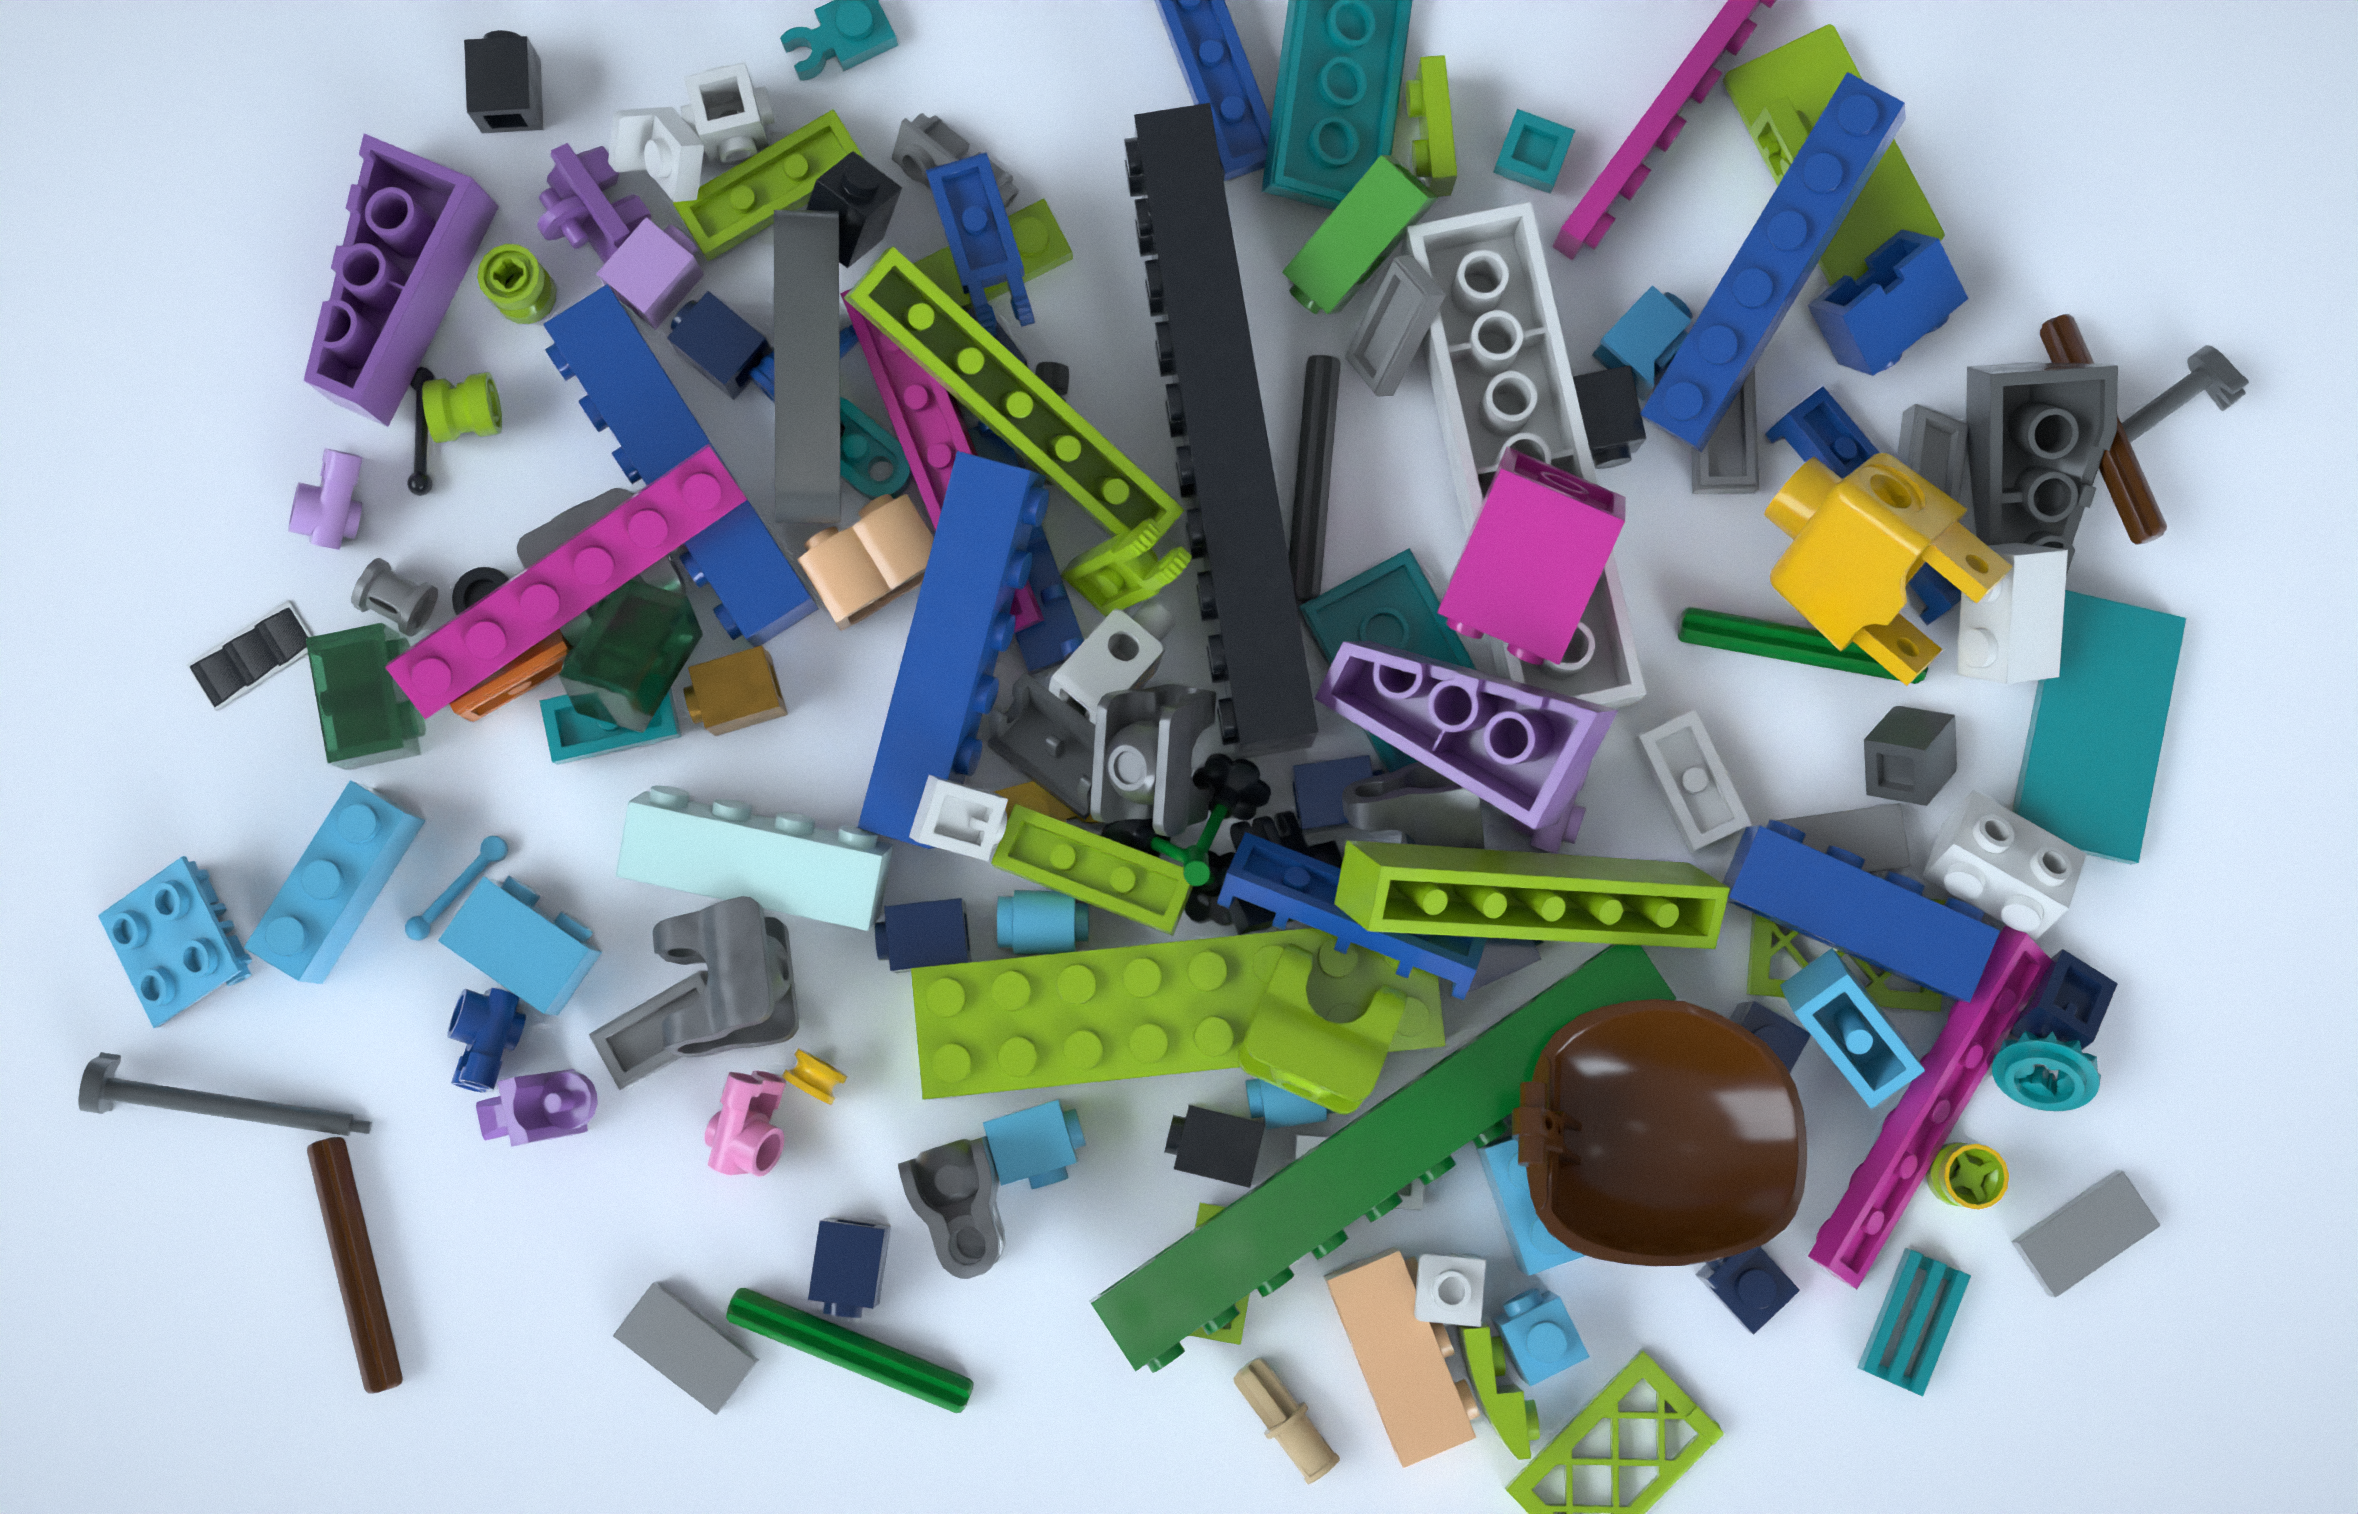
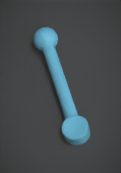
[405,836,508,941]

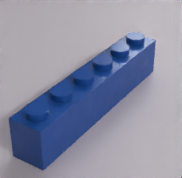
[1640,72,1906,453]
[543,284,819,647]
[857,451,1049,849]

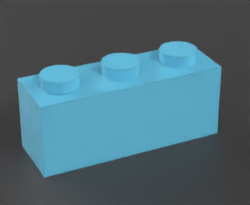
[243,780,426,984]

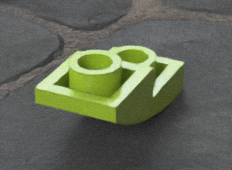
[1457,1321,1540,1460]

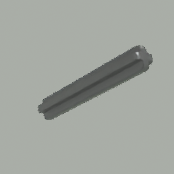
[1289,355,1341,601]

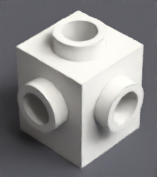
[680,62,776,163]

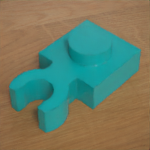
[780,0,899,81]

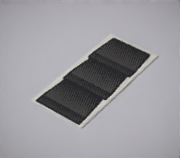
[186,600,318,712]

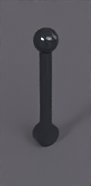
[407,367,437,496]

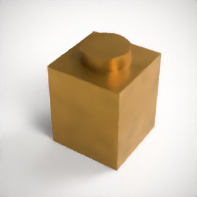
[683,645,788,736]

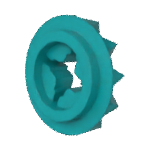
[1992,1030,2101,1112]

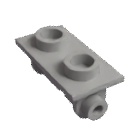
[891,113,1019,208]

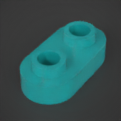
[840,397,913,500]

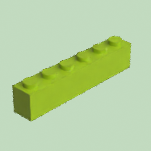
[844,246,1185,548]
[1334,840,1730,949]

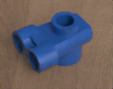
[447,988,526,1093]

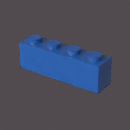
[1722,819,2001,1003]

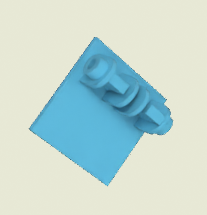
[98,856,252,1028]

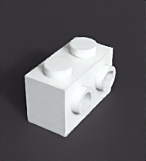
[1957,543,2068,684]
[1922,790,2087,941]

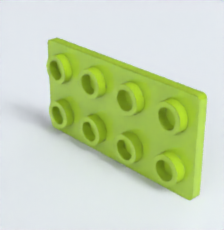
[1723,24,1945,287]

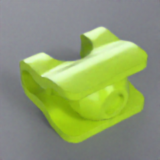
[1238,943,1407,1115]

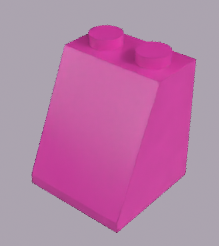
[1437,447,1626,665]

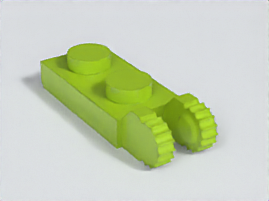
[1060,518,1192,617]

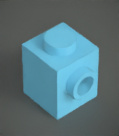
[983,1099,1086,1190]
[1491,1288,1590,1387]

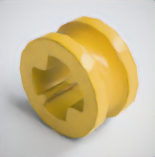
[782,1048,848,1105]

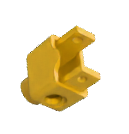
[1763,453,2013,686]

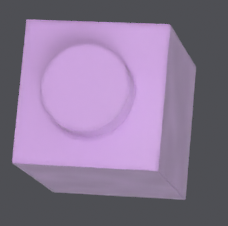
[596,217,704,330]

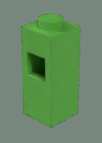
[1282,155,1438,314]

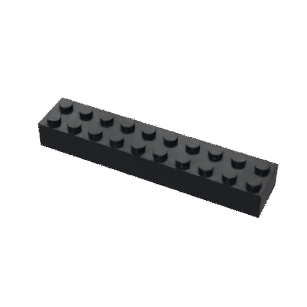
[1124,103,1319,759]

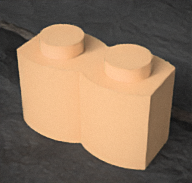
[797,494,934,631]

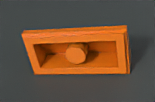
[449,629,581,722]

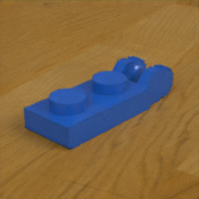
[926,152,1035,336]

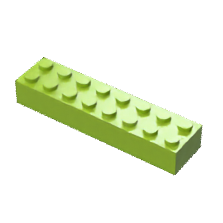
[911,928,1446,1100]

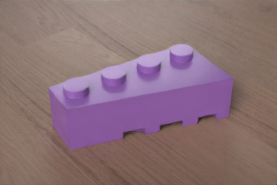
[303,133,499,427]
[1314,641,1619,830]

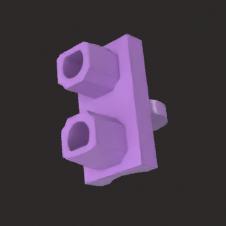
[537,143,652,264]
[476,1069,598,1147]

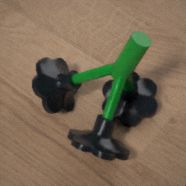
[1100,753,1271,926]

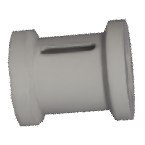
[351,558,438,637]

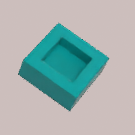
[1493,109,1575,194]

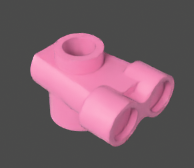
[704,1070,787,1177]

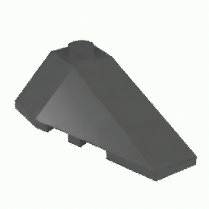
[1966,362,2118,576]

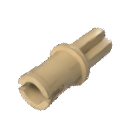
[1233,1358,1340,1485]

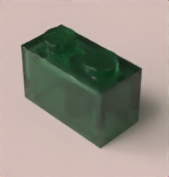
[558,580,703,733]
[305,622,426,771]

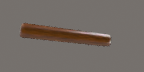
[2039,314,2167,545]
[307,1137,403,1394]

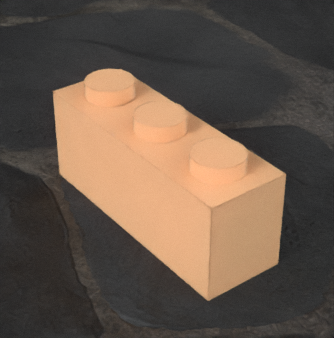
[1323,1247,1480,1468]

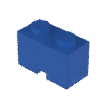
[1807,229,1969,376]

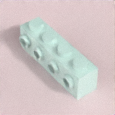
[615,785,894,931]

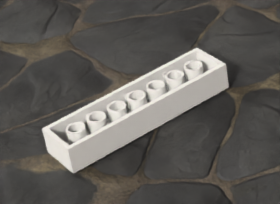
[1401,201,1647,708]

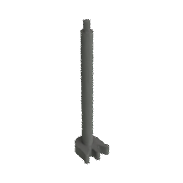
[2018,345,2249,514]
[78,1052,372,1136]

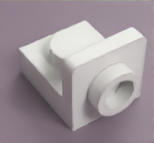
[608,106,705,202]
[909,775,1008,861]
[1414,1253,1486,1327]

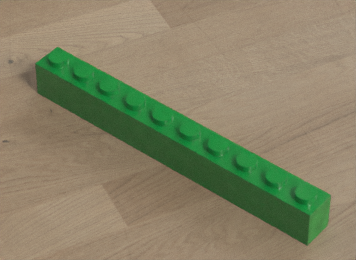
[1089,944,1677,1373]

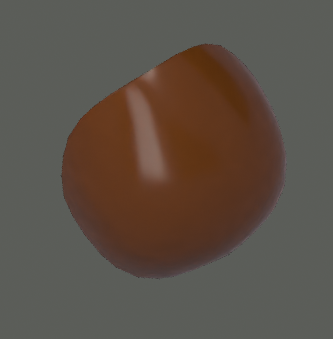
[1512,999,1807,1266]

